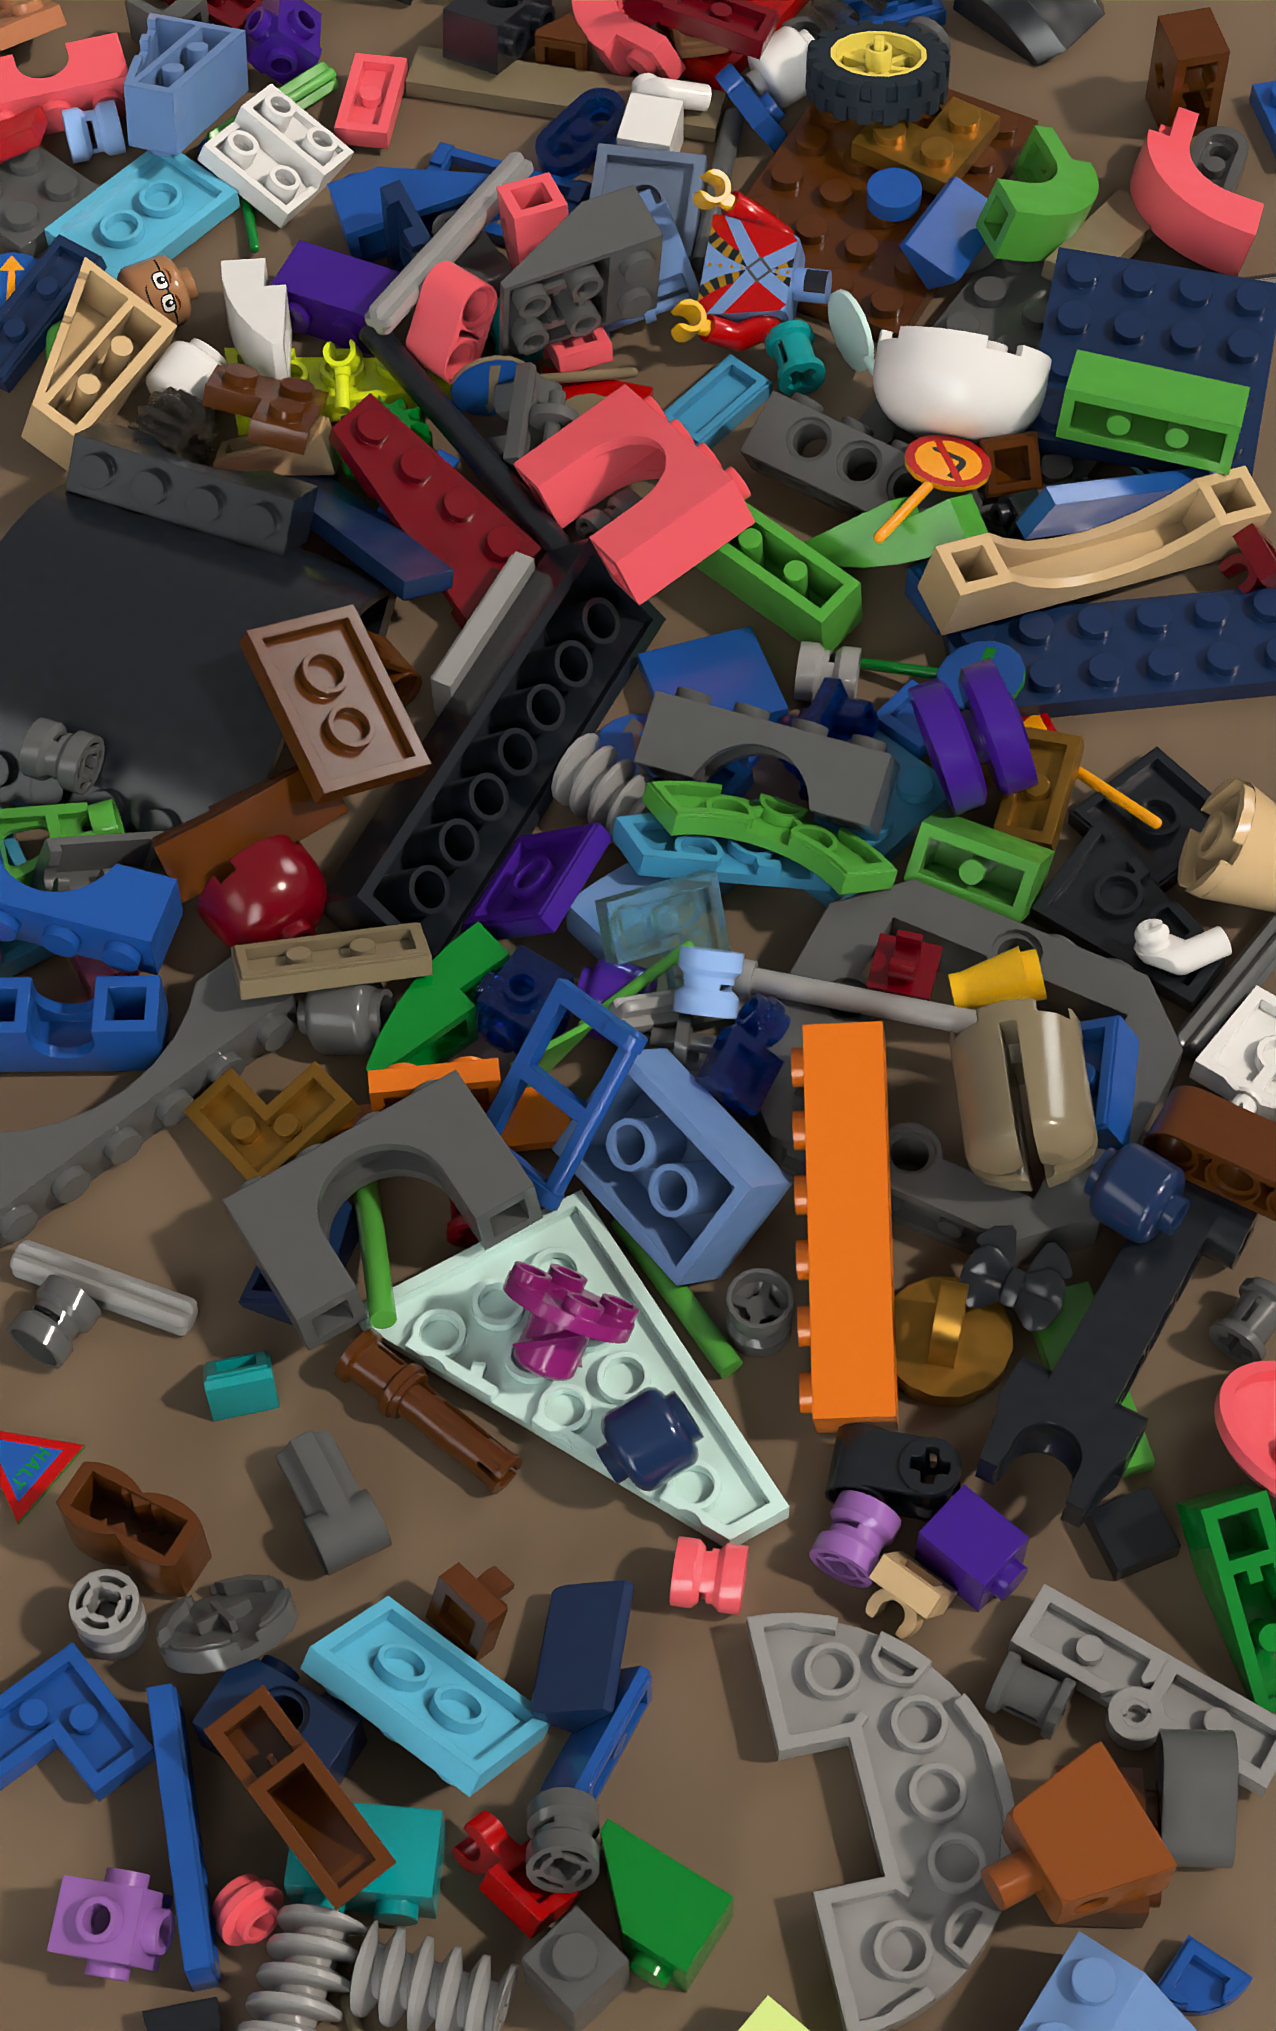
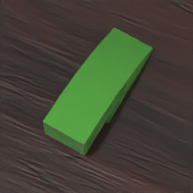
[804,494,988,568]

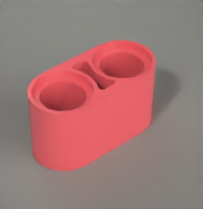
[405,261,498,384]

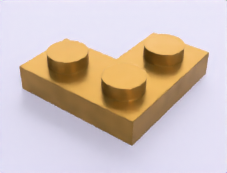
[851,96,1000,196]
[981,727,1085,854]
[184,1061,362,1181]

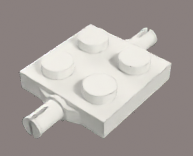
[1189,985,1276,1123]

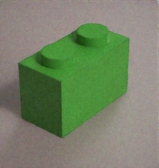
[903,810,1055,923]

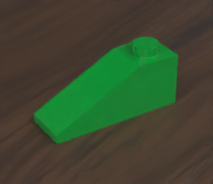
[1176,1483,1276,1713]

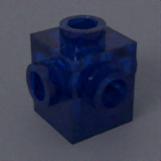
[474,944,574,1055]

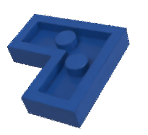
[0,1642,156,1802]

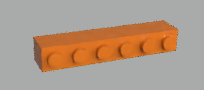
[791,1021,899,1433]

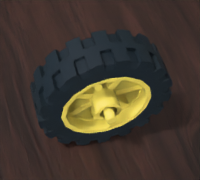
[805,20,951,126]

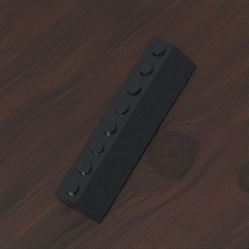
[323,538,666,960]

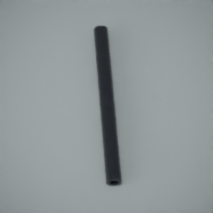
[359,324,574,554]

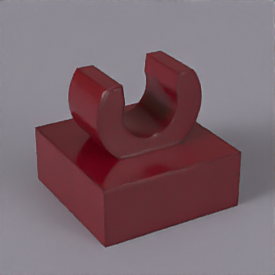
[1219,523,1276,594]
[866,929,943,1001]

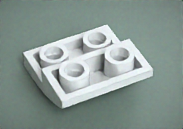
[197,83,354,228]

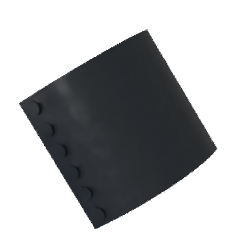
[0,483,397,833]

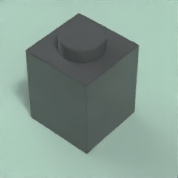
[522,1906,630,2031]

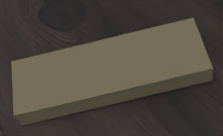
[1041,189,1154,282]
[230,922,433,1000]

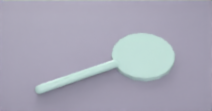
[828,289,920,438]

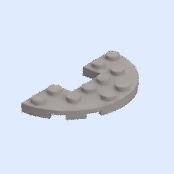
[746,1612,1015,2031]

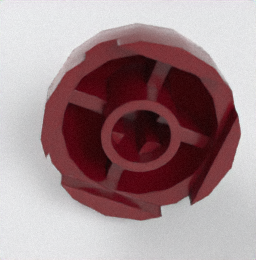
[198,834,327,949]

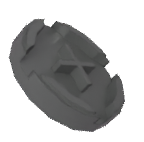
[154,1574,299,1674]

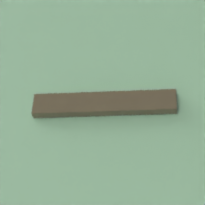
[405,45,727,143]

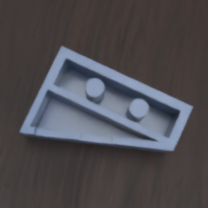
[124,13,249,157]

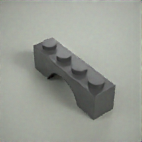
[634,687,900,837]

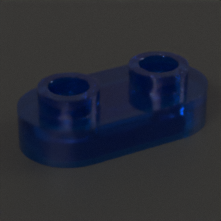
[535,88,626,179]

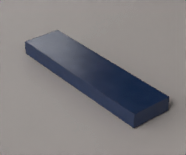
[294,475,454,601]

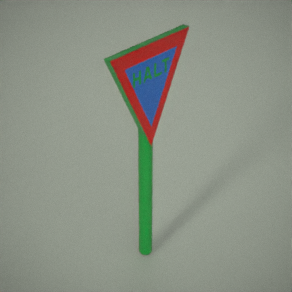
[0,1431,85,1525]

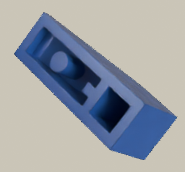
[327,167,500,262]

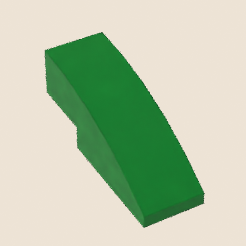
[365,921,513,1088]

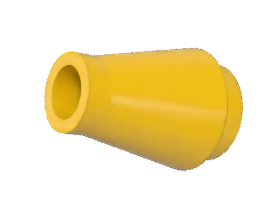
[948,946,1047,1009]

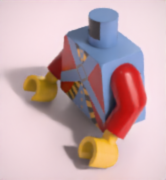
[671,169,832,352]

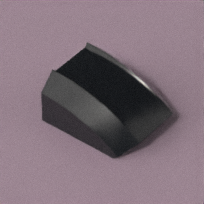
[953,0,1105,65]

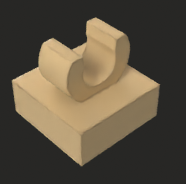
[866,1550,958,1639]

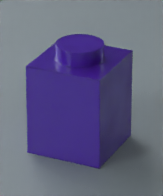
[915,1484,1029,1613]

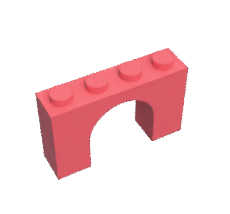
[513,384,755,606]

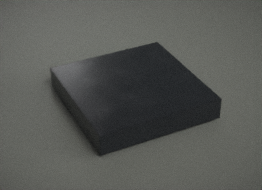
[1068,746,1212,893]

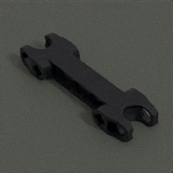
[975,1180,1258,1528]

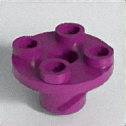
[503,1261,639,1381]

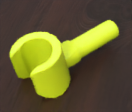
[323,339,363,414]

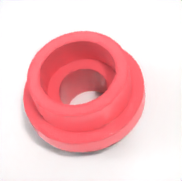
[212,1874,284,1946]

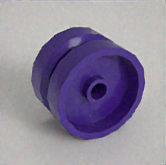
[908,657,1038,816]

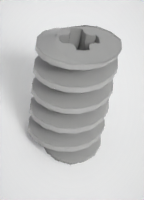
[551,733,654,847]
[236,1904,369,2031]
[350,1920,519,2031]

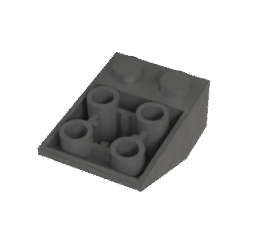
[499,185,663,357]

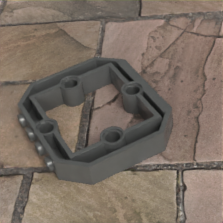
[740,879,1183,1268]

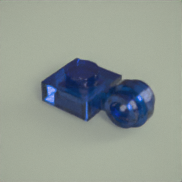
[695,993,791,1119]

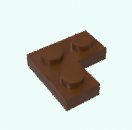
[202,363,329,455]

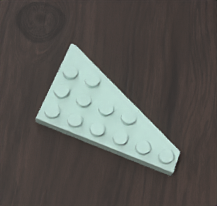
[358,1190,789,1546]

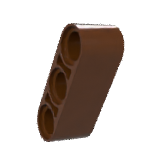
[1143,1085,1276,1221]

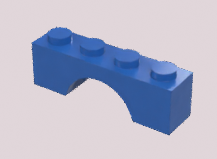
[0,850,183,975]

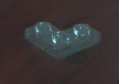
[595,869,731,990]

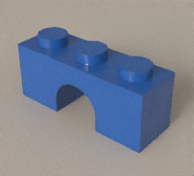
[0,976,171,1072]

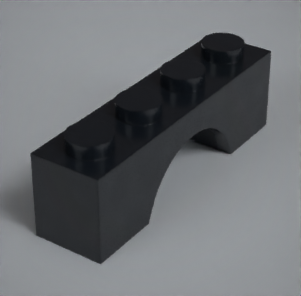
[66,421,319,557]

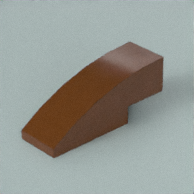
[152,765,348,903]
[203,1684,397,1911]

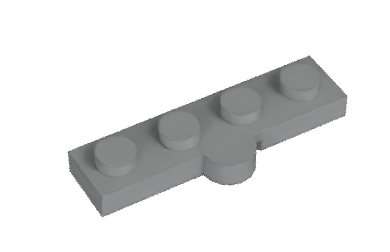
[1008,1584,1276,1797]

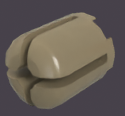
[949,998,1098,1191]

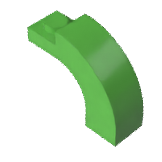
[975,125,1099,262]

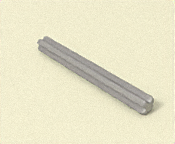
[365,152,534,335]

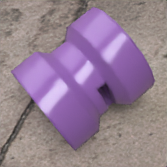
[809,1490,901,1588]

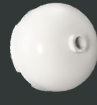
[873,326,1052,445]

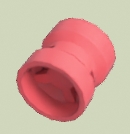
[669,1536,749,1615]

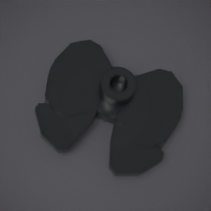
[960,1225,1073,1332]

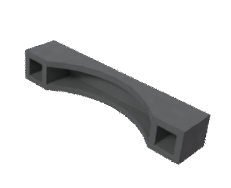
[0,957,299,1249]

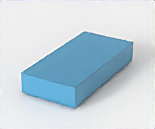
[663,354,773,449]

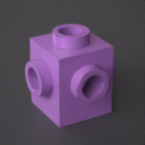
[47,1867,175,1982]

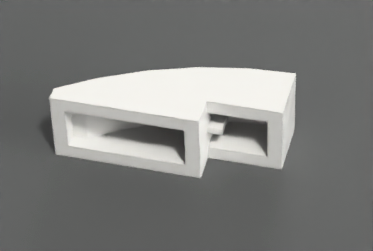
[221,258,292,380]

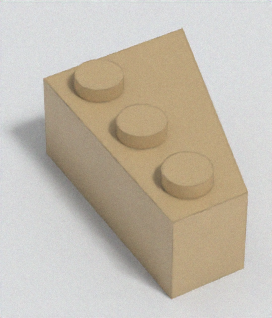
[21,257,177,471]

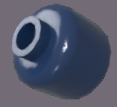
[1084,1143,1190,1243]
[596,1387,704,1492]

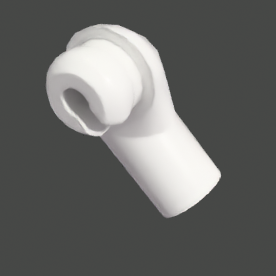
[631,73,711,112]
[1134,919,1232,975]

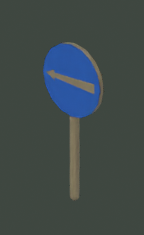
[450,355,638,416]

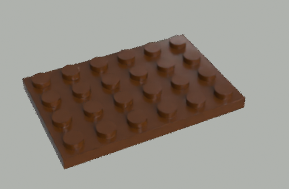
[701,88,1038,342]

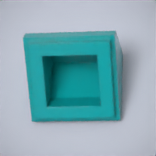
[203,1350,280,1422]

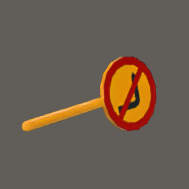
[873,434,992,544]

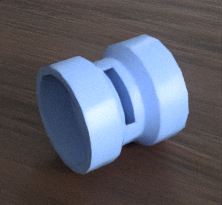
[61,99,126,164]
[672,946,745,1019]

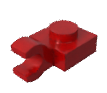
[451,1810,584,1939]

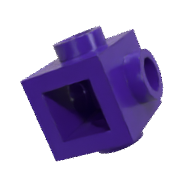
[244,0,322,85]

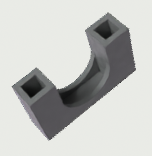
[223,1070,543,1351]

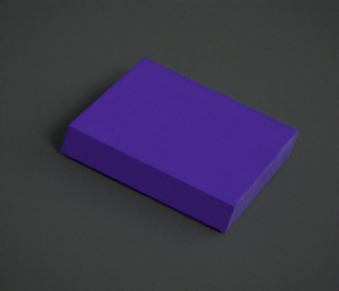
[463,823,613,940]

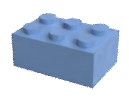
[552,1048,794,1286]

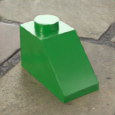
[600,1819,734,1993]

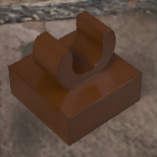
[426,1562,515,1661]

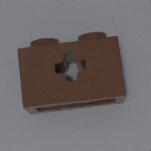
[1145,7,1230,137]

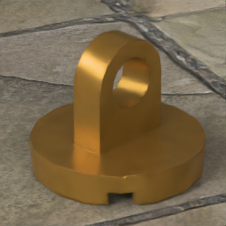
[895,1277,1013,1407]

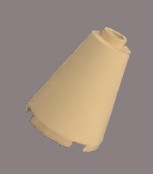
[1177,777,1276,913]

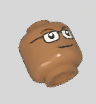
[117,255,198,327]

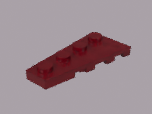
[328,393,542,629]

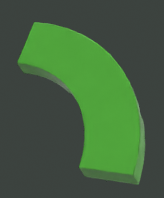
[642,781,898,895]

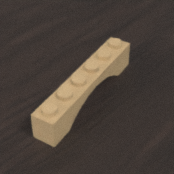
[917,466,1272,635]

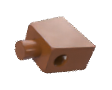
[981,1741,1177,1924]

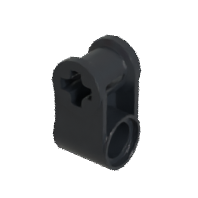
[825,1423,961,1522]

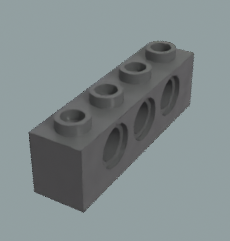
[740,390,983,518]

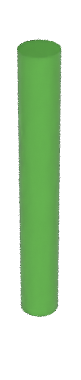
[353,1180,397,1329]
[611,1219,743,1378]

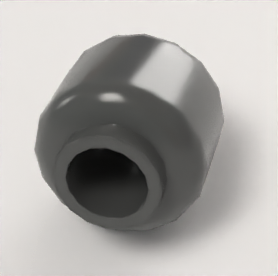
[297,982,396,1056]

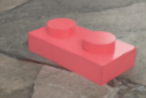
[334,53,408,149]

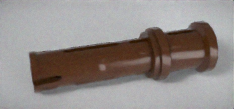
[335,1328,523,1494]

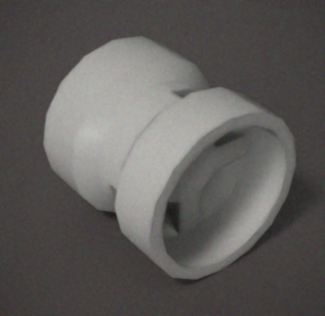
[794,640,862,707]
[68,1569,149,1661]

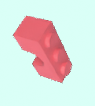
[0,32,128,136]

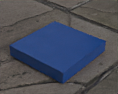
[638,626,789,724]

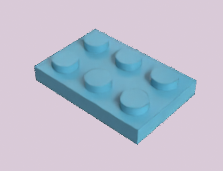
[44,150,240,280]
[300,1596,551,1797]

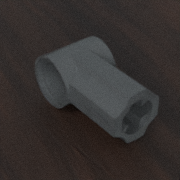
[276,1430,392,1576]

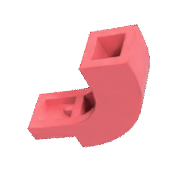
[571,0,686,80]
[1130,107,1264,276]
[496,172,613,372]

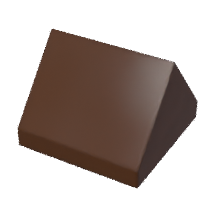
[535,12,589,71]
[977,430,1043,498]

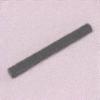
[690,108,744,273]

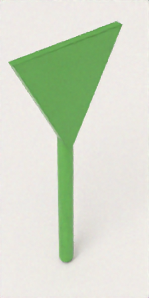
[509,941,694,1088]

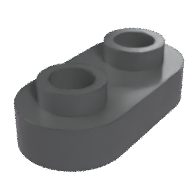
[1190,126,1249,193]

